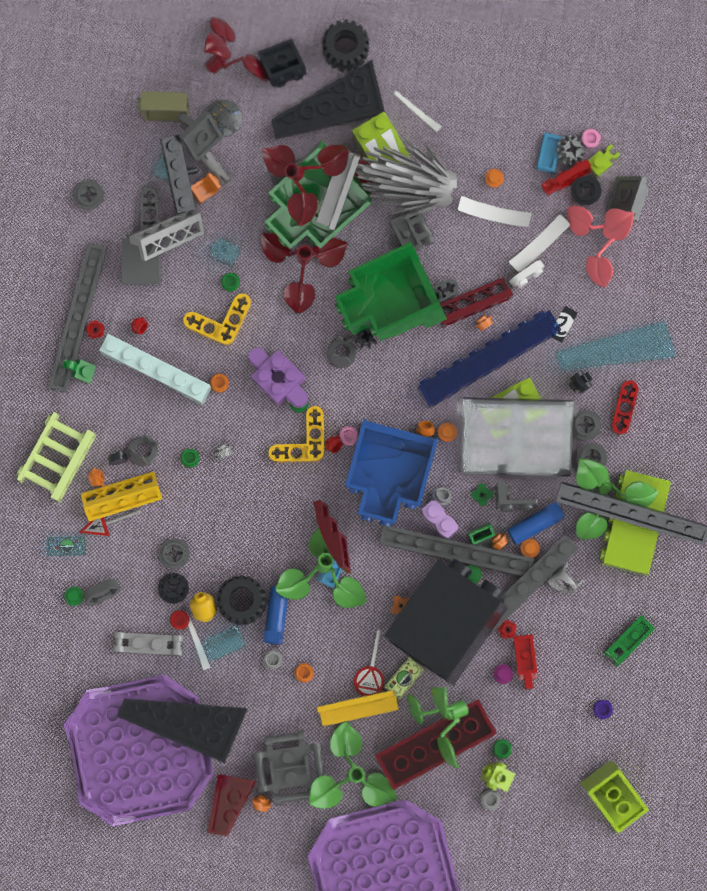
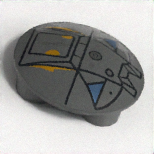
[207,100,243,138]

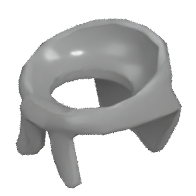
[548,563,584,594]

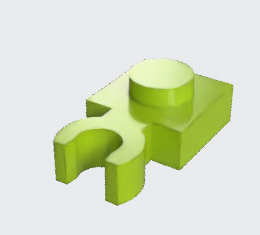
[588,145,620,178]

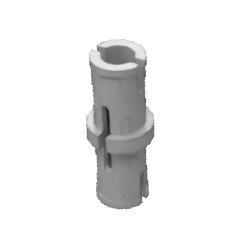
[200,151,231,187]

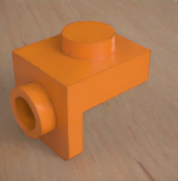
[191,173,221,205]

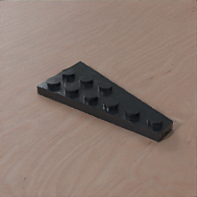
[271,60,385,139]
[117,698,249,763]

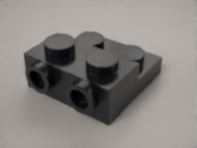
[258,39,307,88]

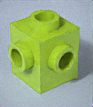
[480,761,515,792]

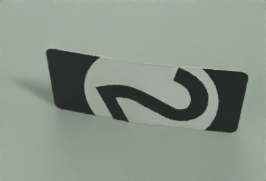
[549,306,578,343]

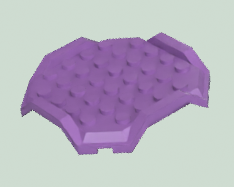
[63,674,214,826]
[308,799,459,891]

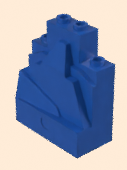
[345,419,438,527]

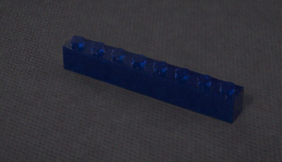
[418,310,561,409]

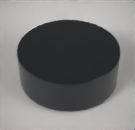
[108,452,128,465]

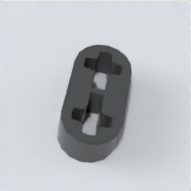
[83,579,120,606]

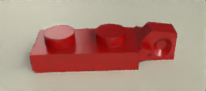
[541,159,591,196]
[513,634,538,690]

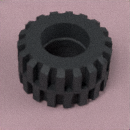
[322,20,369,72]
[217,575,266,625]

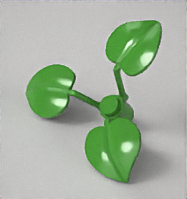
[576,458,658,540]
[275,528,366,608]
[406,687,468,768]
[309,722,397,809]

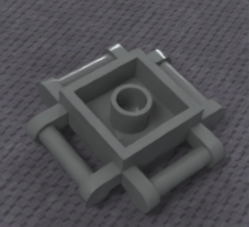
[252,729,325,806]

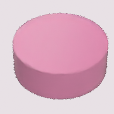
[581,129,600,149]
[339,426,359,446]

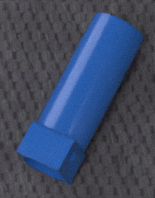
[507,501,564,545]
[263,586,288,645]

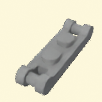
[113,632,184,656]

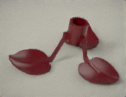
[204,17,268,83]
[262,145,349,226]
[261,233,348,314]

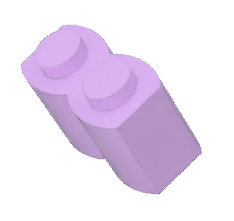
[422,500,458,539]

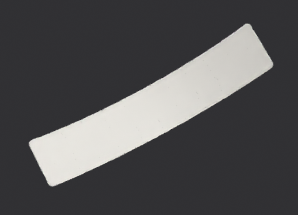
[458,196,532,227]
[509,214,570,272]

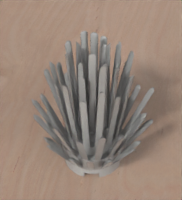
[356,139,457,218]

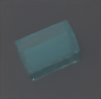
[202,625,247,662]

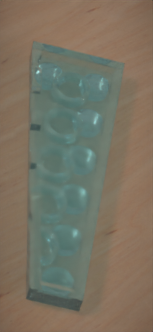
[556,321,676,371]

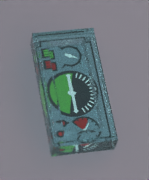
[47,536,86,557]

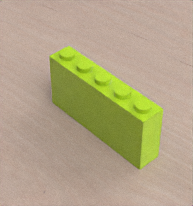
[599,470,671,576]

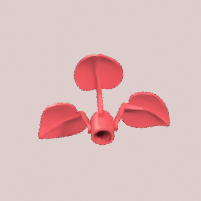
[567,206,634,287]

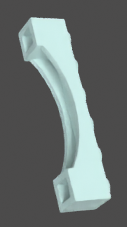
[99,334,211,406]

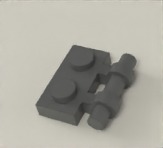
[390,209,435,251]

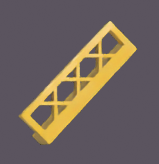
[81,471,162,522]
[317,690,399,726]

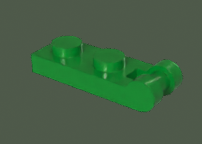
[603,615,656,667]

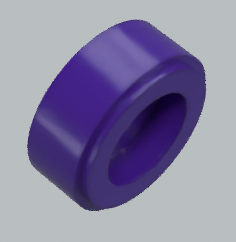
[593,700,613,719]

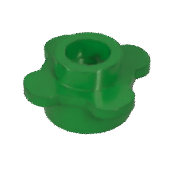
[471,483,494,506]

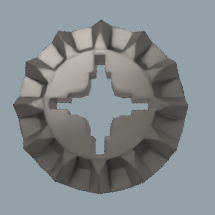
[557,135,585,165]
[74,180,104,210]
[572,410,601,441]
[576,443,607,466]
[159,538,190,569]

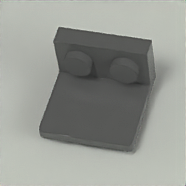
[495,481,538,512]

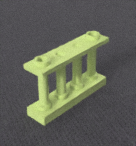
[17,412,96,503]

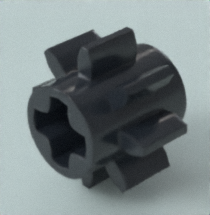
[355,328,377,350]
[569,370,593,394]

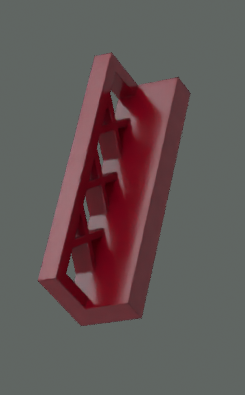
[440,278,513,328]

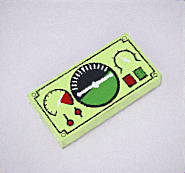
[384,657,424,700]

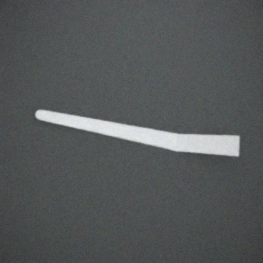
[394,91,442,132]
[186,612,210,670]

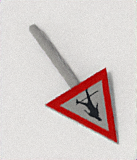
[79,510,141,537]

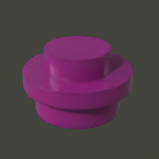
[493,664,513,684]

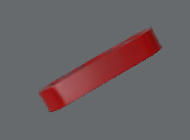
[611,380,639,435]

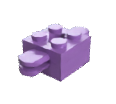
[248,348,308,408]

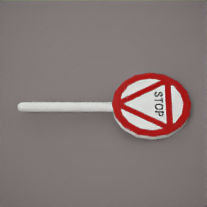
[354,630,384,696]

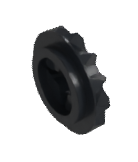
[571,176,601,206]
[158,573,189,604]

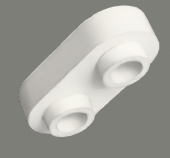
[509,260,545,288]

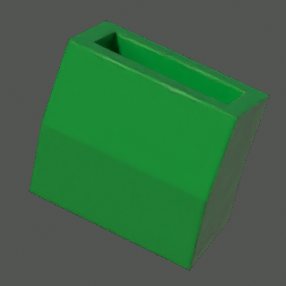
[466,522,495,545]

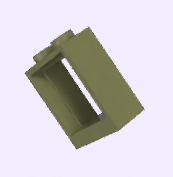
[137,91,190,122]

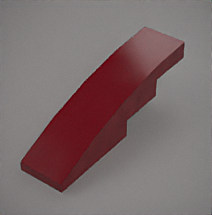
[313,500,351,574]

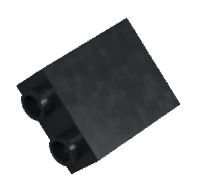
[384,559,507,686]

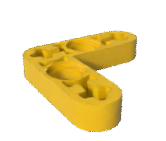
[183,293,251,346]
[268,406,324,463]

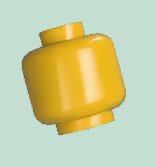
[189,592,217,622]

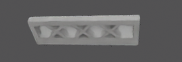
[316,152,360,230]
[129,210,204,261]

